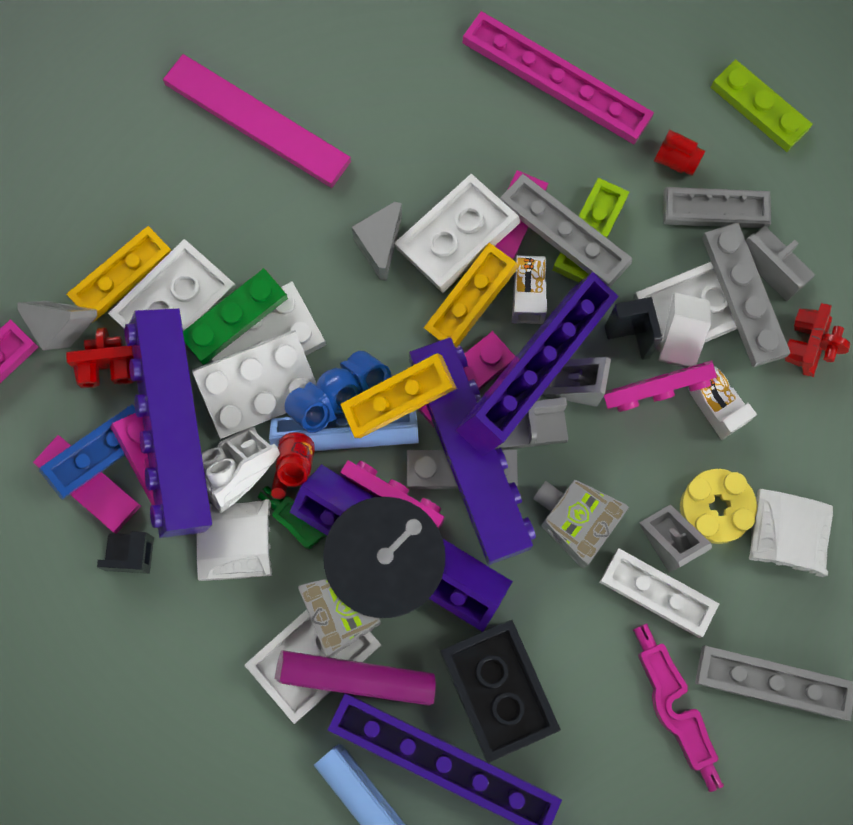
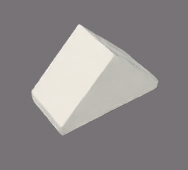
[658,292,711,368]

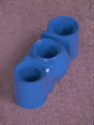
[284,351,391,433]

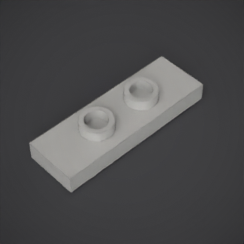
[663,187,771,228]

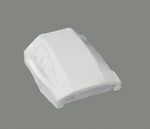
[202,426,280,513]
[749,489,833,577]
[197,499,272,581]

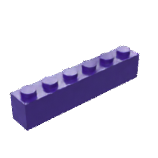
[455,272,619,456]
[124,308,212,538]
[409,337,536,566]
[290,464,513,632]
[328,693,562,825]

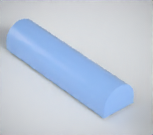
[269,410,419,451]
[314,744,406,825]

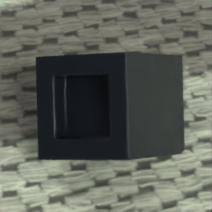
[97,531,154,574]

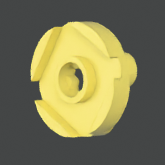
[680,469,757,544]

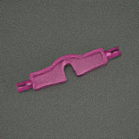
[633,623,724,792]

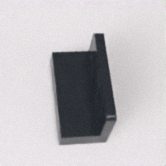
[604,297,662,360]

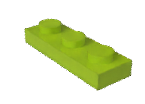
[710,59,813,152]
[552,178,630,283]

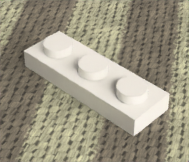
[599,548,719,638]

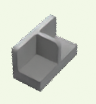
[746,226,815,301]
[495,398,568,450]

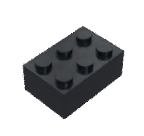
[440,620,561,763]

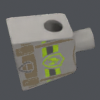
[533,480,629,569]
[298,579,381,657]

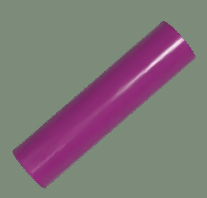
[274,650,436,706]

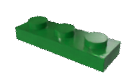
[183,268,288,366]

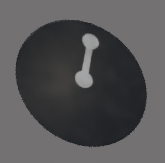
[323,497,445,618]

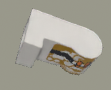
[512,255,547,324]
[688,366,757,440]

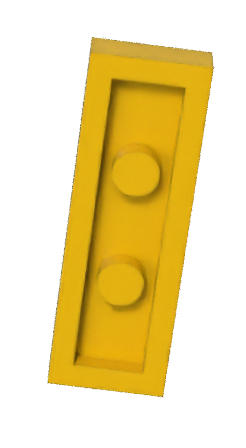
[66,226,172,323]
[424,242,519,348]
[340,353,457,439]

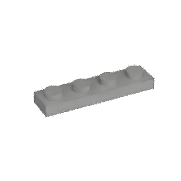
[500,174,632,287]
[702,223,791,367]
[695,646,853,721]

